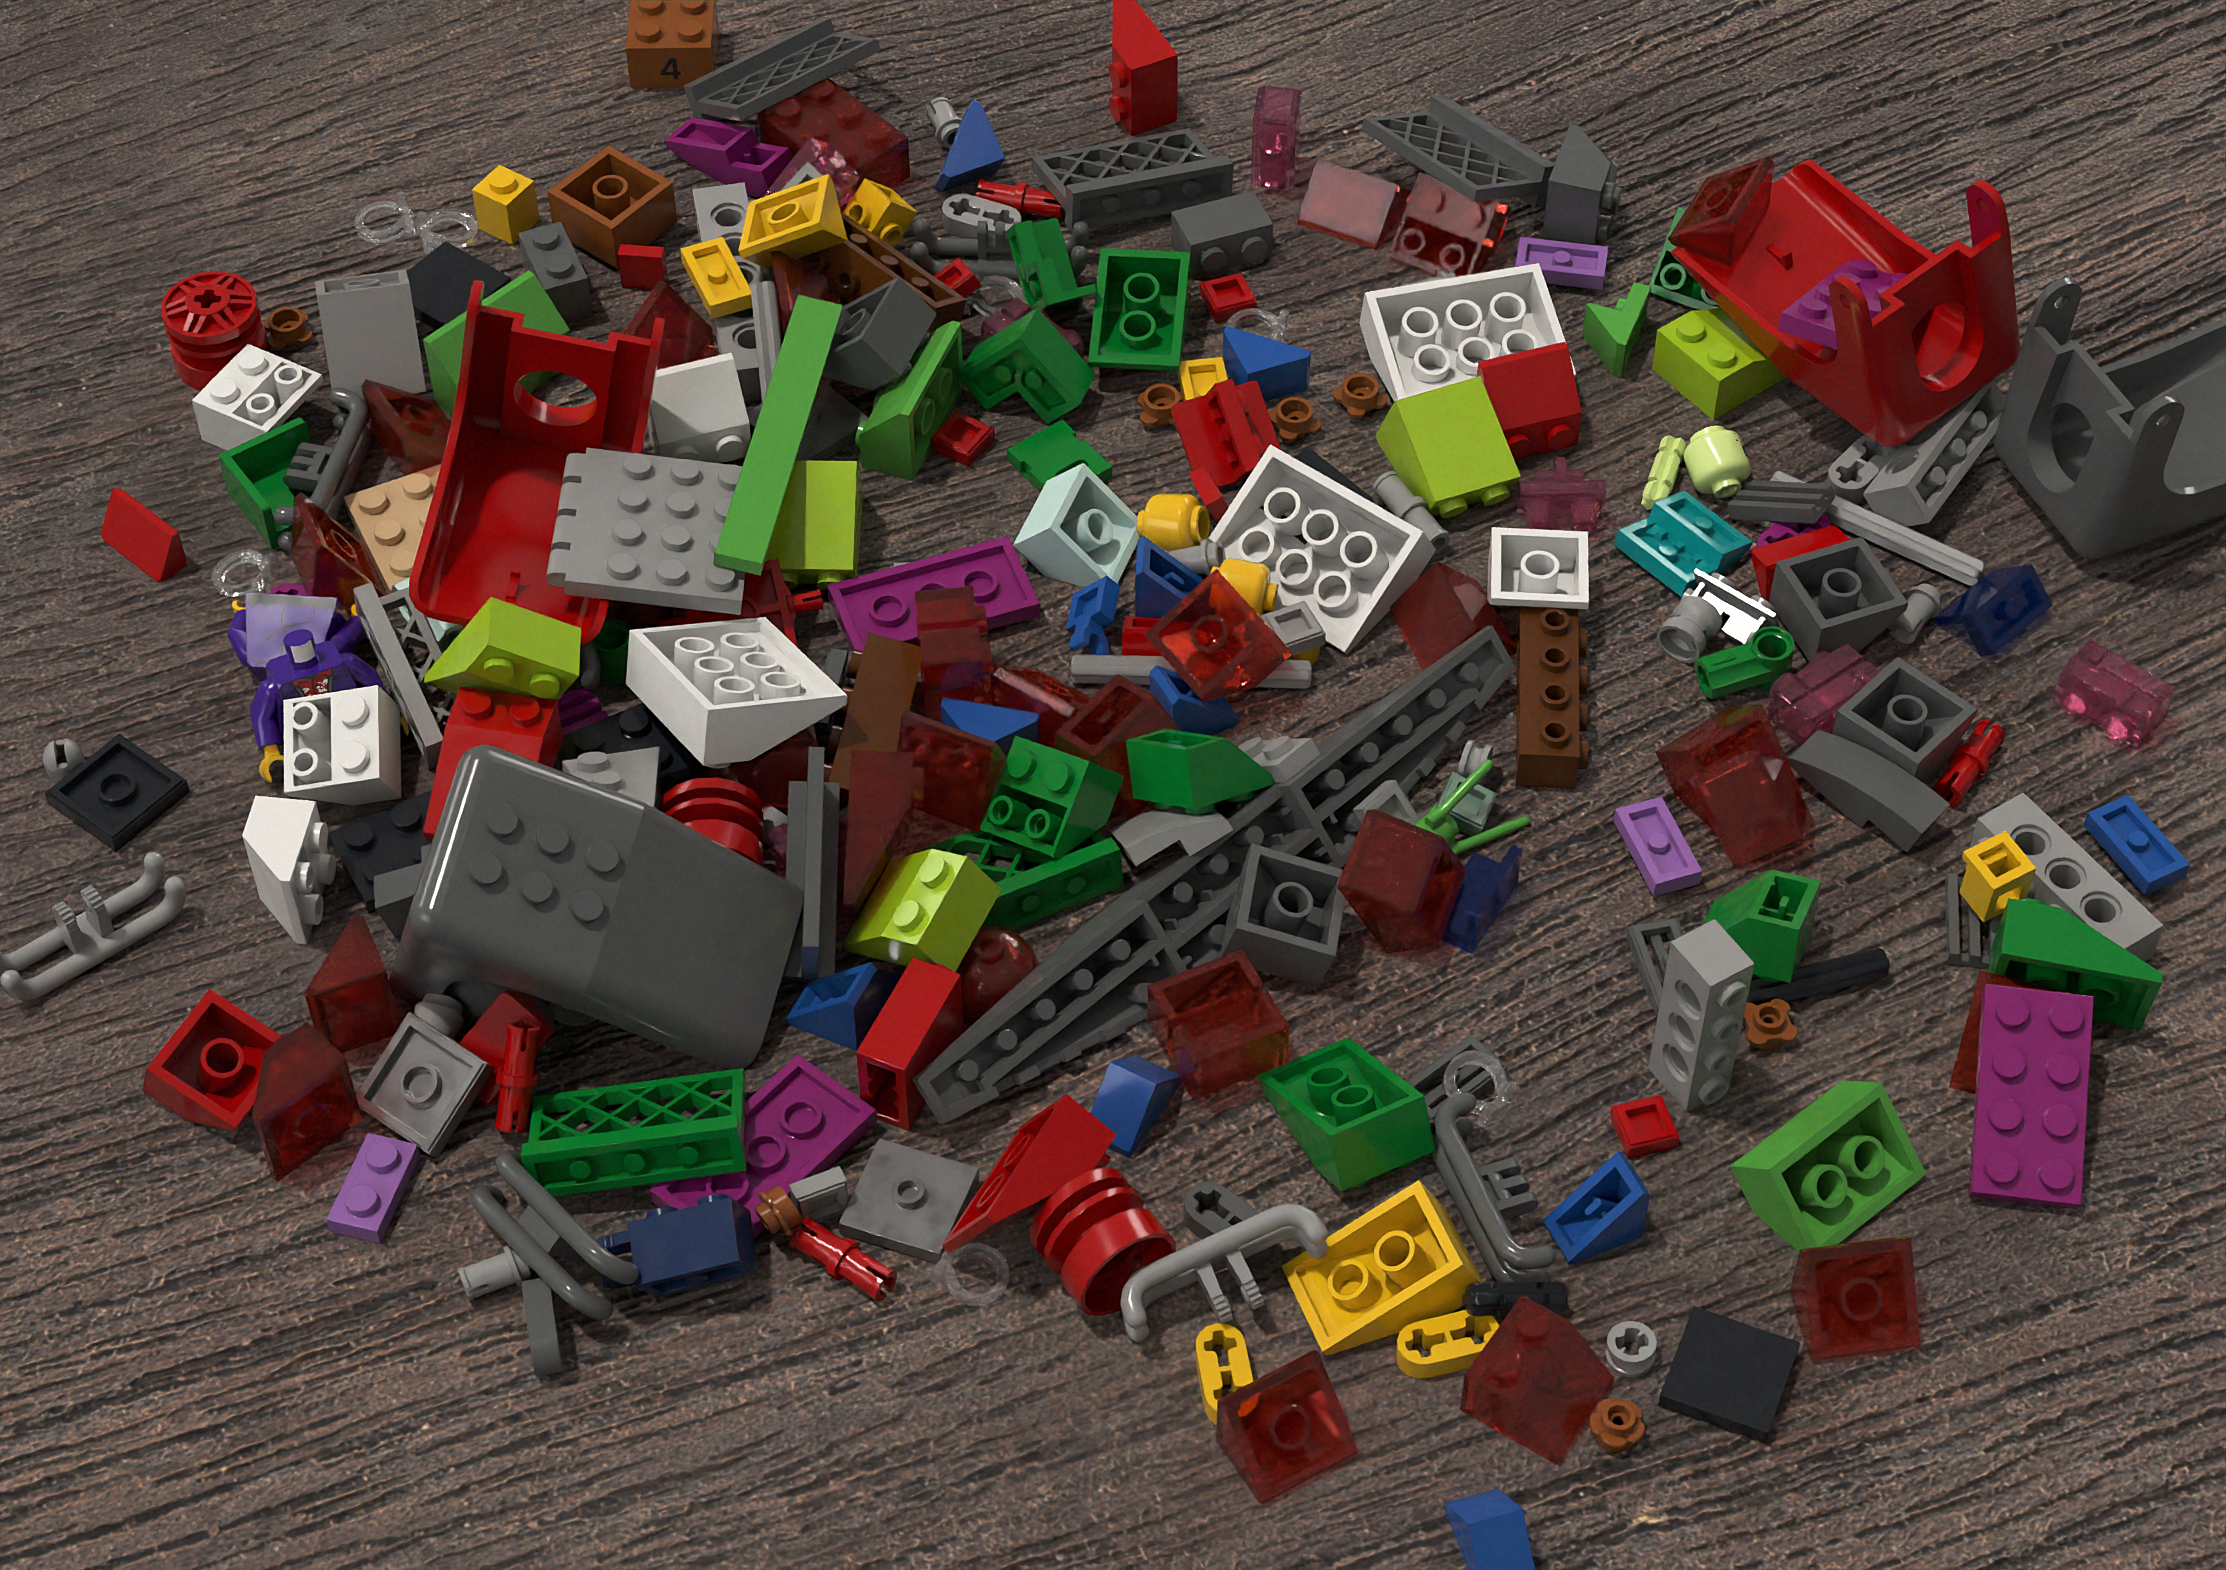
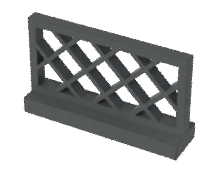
[683,17,881,121]
[1361,95,1555,208]
[1031,128,1234,232]
[783,747,840,983]

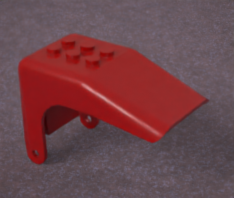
[1670,159,2020,448]
[409,280,665,645]

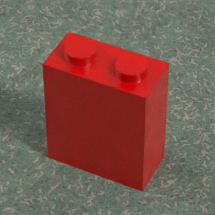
[856,957,964,1131]

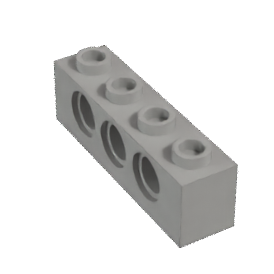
[1863,380,2006,527]
[1970,793,2164,962]
[1648,919,1755,1112]

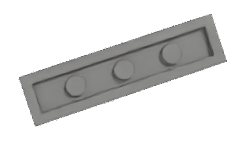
[353,582,457,770]

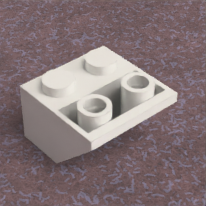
[192,344,323,451]
[283,685,401,806]
[242,796,336,944]

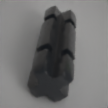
[1462,1282,1567,1316]

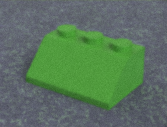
[423,270,571,417]
[855,321,964,481]
[1730,1080,1926,1262]

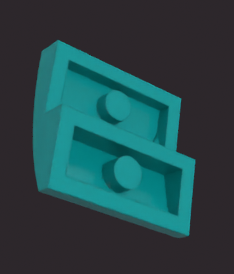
[1613,490,1753,597]

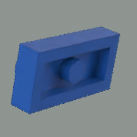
[2084,795,2190,895]

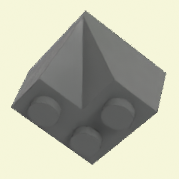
[1542,124,1622,245]
[823,277,937,390]
[1769,537,1908,668]
[1832,657,1978,785]
[1220,844,1350,987]

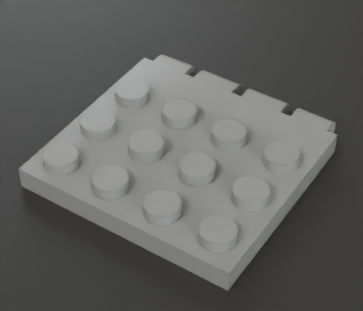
[546,448,746,615]

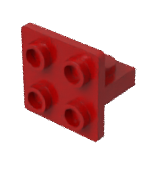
[1171,379,1281,488]

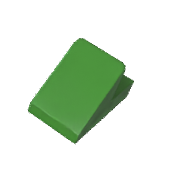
[1582,282,1651,378]

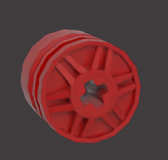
[161,271,269,391]
[658,778,764,867]
[1029,1167,1176,1316]

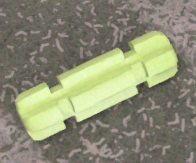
[1641,435,1686,510]

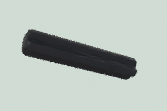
[1747,948,1890,1005]

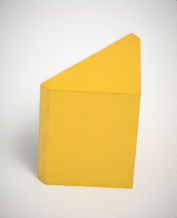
[738,174,848,269]

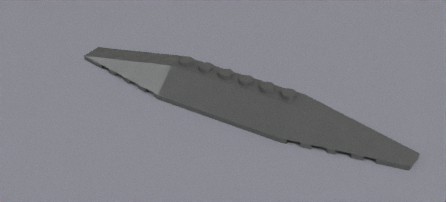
[912,626,1516,1124]

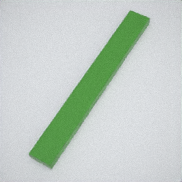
[713,295,843,576]

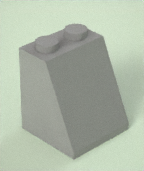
[315,269,426,409]

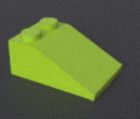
[1652,308,1787,420]
[424,597,581,700]
[842,849,1002,972]

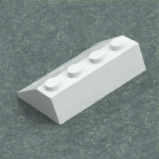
[1359,263,1577,402]
[1208,445,1436,654]
[626,617,847,768]

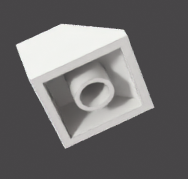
[648,353,751,463]
[1487,527,1589,609]

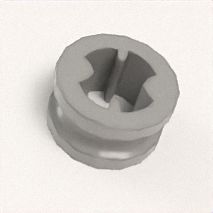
[1457,739,1494,786]
[1605,1321,1657,1378]

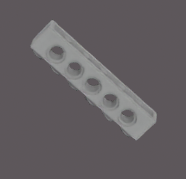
[692,182,783,402]

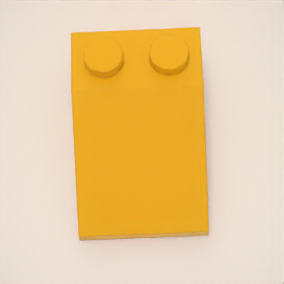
[1281,1180,1484,1356]

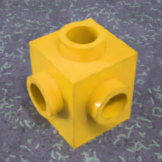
[842,179,918,248]

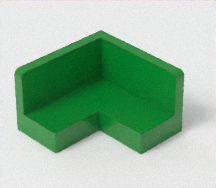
[1005,218,1098,314]
[957,308,1095,424]
[218,417,313,549]

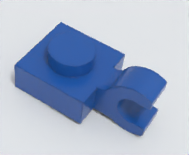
[1066,576,1120,655]

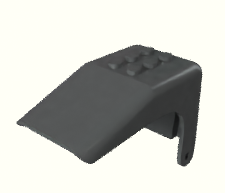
[1994,277,2226,559]
[386,745,803,1070]

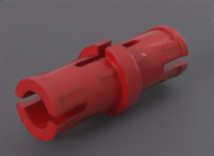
[976,179,1065,220]
[1932,719,2006,807]
[494,1021,541,1133]
[790,1217,897,1302]

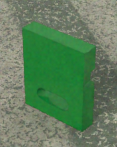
[1007,419,1112,493]

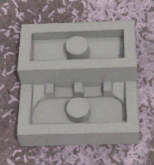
[1109,806,1233,866]

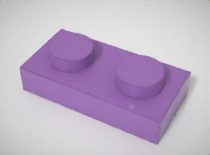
[1515,237,1608,290]
[1613,797,1702,897]
[326,1133,421,1243]

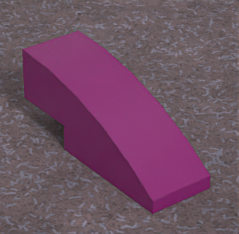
[664,117,798,198]

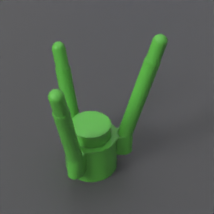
[1406,760,1530,863]

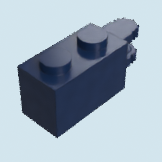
[598,1194,758,1298]

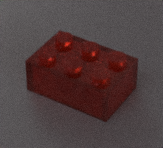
[758,78,910,214]

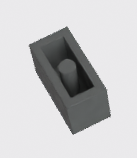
[1171,190,1273,278]
[518,221,593,325]

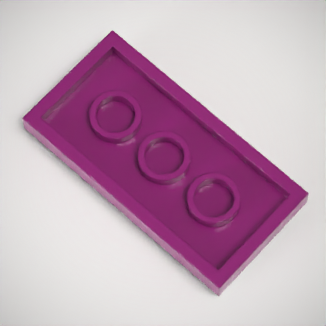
[1778,259,1908,350]
[827,536,1040,653]
[1968,984,2094,1209]
[650,1054,877,1239]

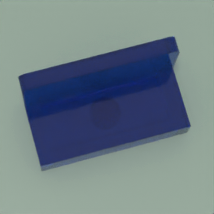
[1935,564,2053,656]
[1427,844,1522,954]

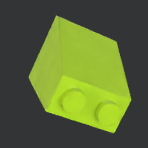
[1375,376,1521,518]
[765,460,864,590]

